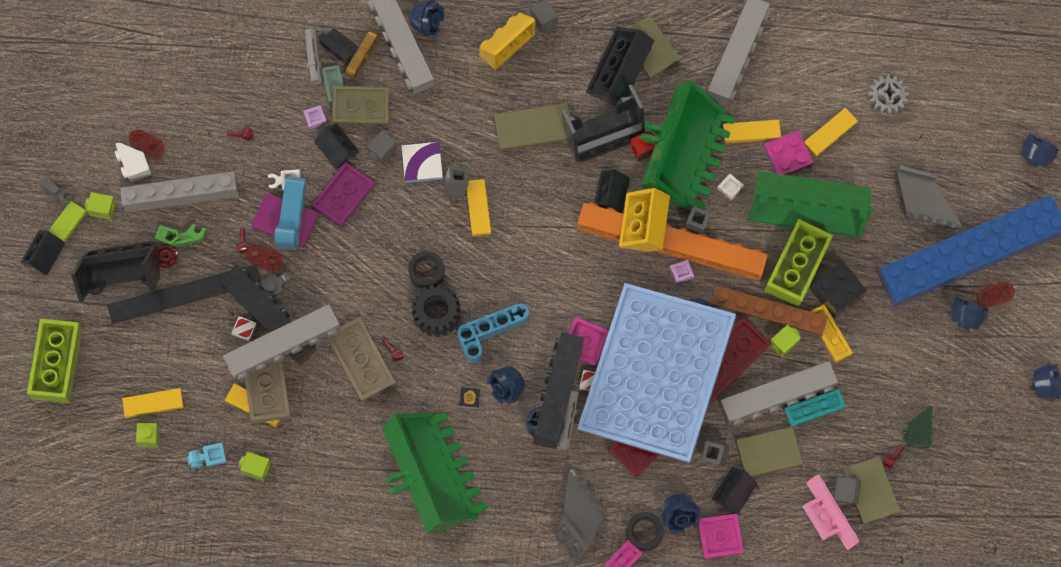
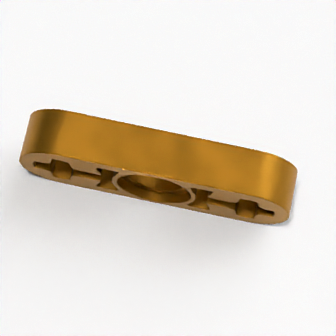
[345,30,380,79]

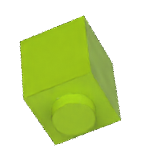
[85,192,116,220]
[770,324,801,358]
[136,423,160,448]
[239,452,271,481]

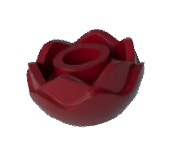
[158,245,178,268]

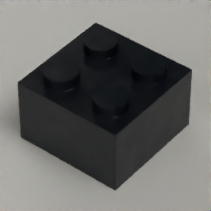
[810,262,867,319]

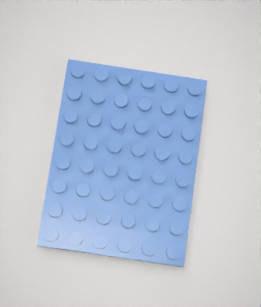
[577,283,736,463]

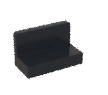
[318,28,359,67]
[314,124,359,169]
[594,169,629,212]
[21,230,65,275]
[712,467,757,515]

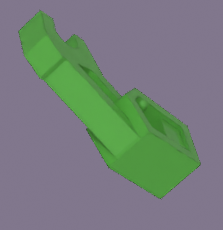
[155,224,207,247]

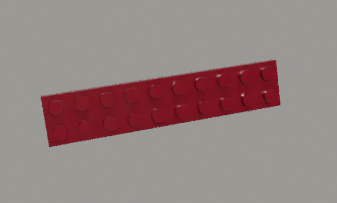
[608,317,771,478]

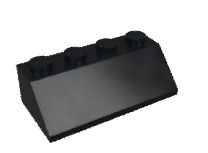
[586,27,655,105]

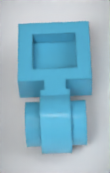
[187,443,227,469]

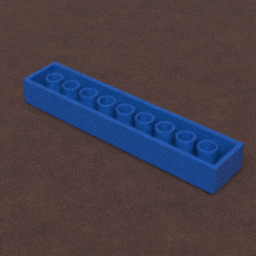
[877,195,1061,308]

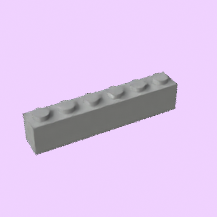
[367,0,434,94]
[707,0,771,105]
[120,171,239,213]
[223,304,340,380]
[719,361,838,426]

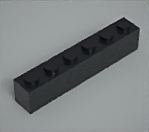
[220,265,317,366]
[531,332,584,449]

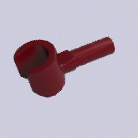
[226,127,254,141]
[235,227,248,254]
[382,338,404,361]
[882,445,905,468]

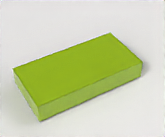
[49,201,87,242]

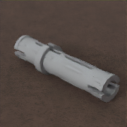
[304,29,322,85]
[557,391,579,451]

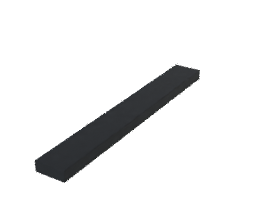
[107,264,261,324]

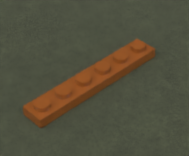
[711,286,828,336]

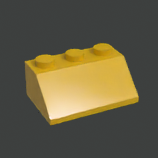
[479,13,535,70]
[619,188,670,252]

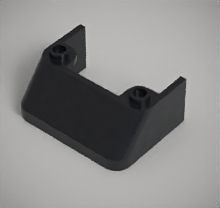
[561,84,645,162]
[71,241,160,302]

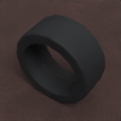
[408,251,445,289]
[626,512,664,551]

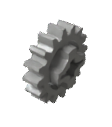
[867,75,909,116]

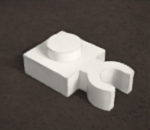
[268,169,301,190]

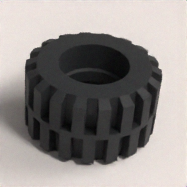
[412,285,461,337]

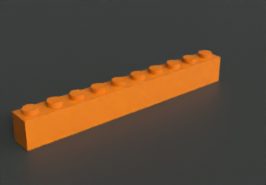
[577,203,768,281]

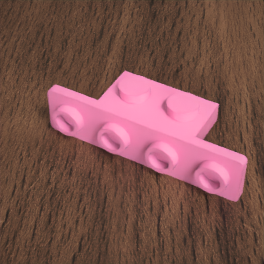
[803,474,860,550]

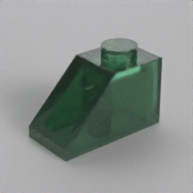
[902,406,933,449]

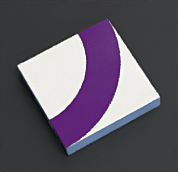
[402,142,443,183]

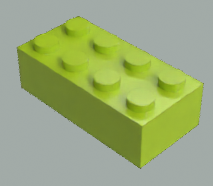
[764,219,833,307]
[27,319,83,403]

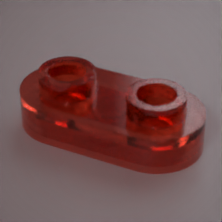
[128,130,165,158]
[245,244,283,271]
[976,282,1015,308]

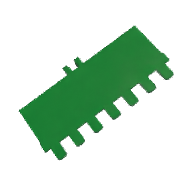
[640,79,735,212]
[748,171,872,238]
[382,412,488,534]

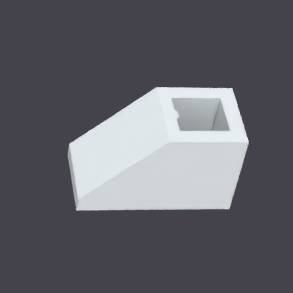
[114,143,152,183]

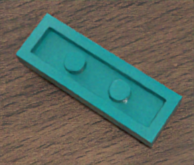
[784,389,846,427]

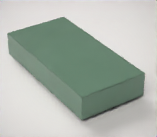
[321,64,344,104]

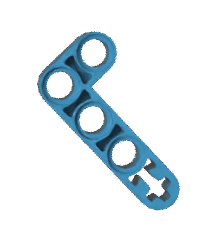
[275,177,306,250]
[458,304,529,363]

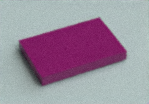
[311,162,376,228]
[251,193,319,248]

